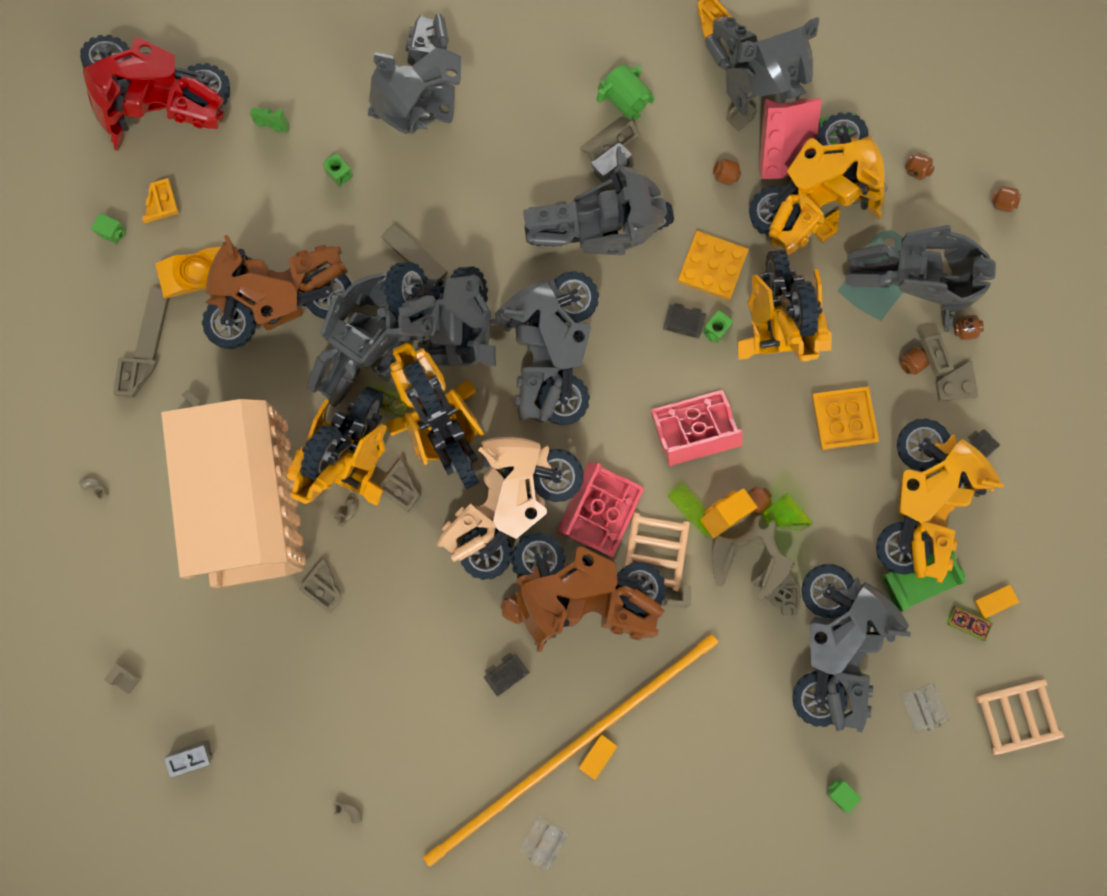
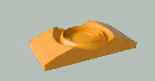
[155,247,221,299]

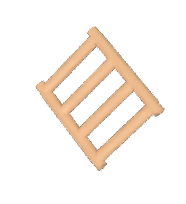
[624,512,690,592]
[976,679,1064,755]

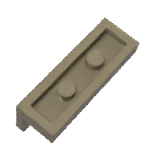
[580,117,639,162]

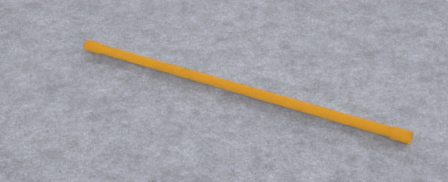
[423,634,719,867]

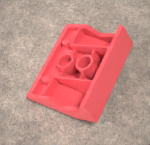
[758,98,822,179]
[651,390,743,466]
[556,462,644,558]

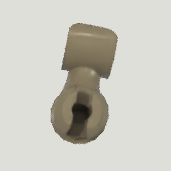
[79,477,109,499]
[335,498,358,527]
[333,802,362,823]

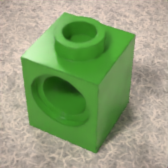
[322,153,353,187]
[91,213,126,244]
[703,310,734,343]
[826,779,862,814]

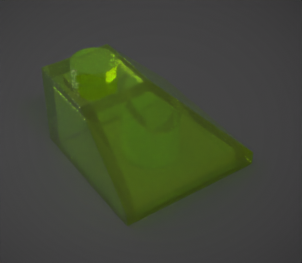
[763,492,813,531]

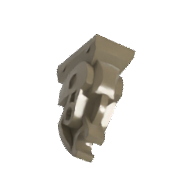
[751,568,801,615]

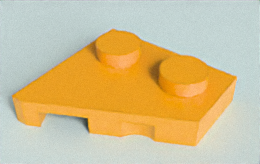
[696,0,732,39]
[142,178,179,224]

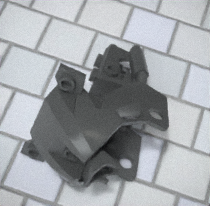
[368,14,461,134]
[705,16,819,116]
[846,225,996,332]
[308,273,427,407]

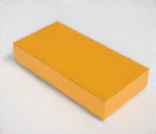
[974,584,1019,619]
[579,734,618,780]

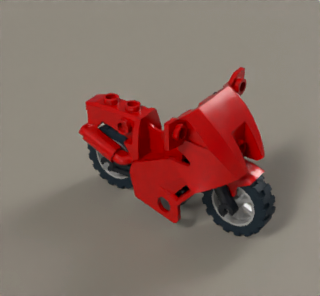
[80,35,230,151]

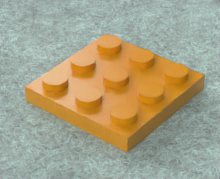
[677,231,749,301]
[811,386,879,450]

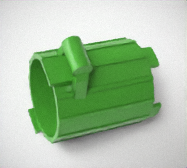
[596,64,655,120]

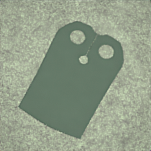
[838,230,903,321]

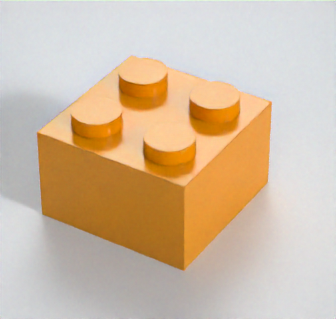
[700,488,758,539]

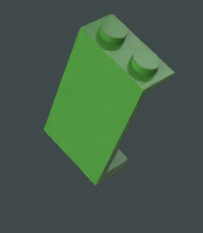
[880,551,966,612]

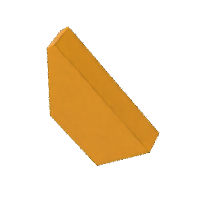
[815,209,840,243]

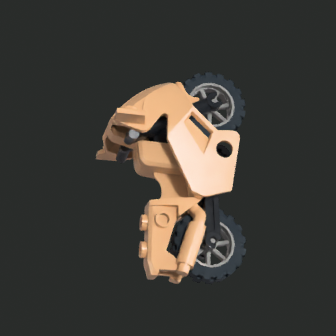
[437,437,584,580]

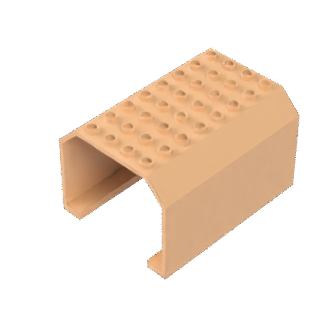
[161,399,306,588]

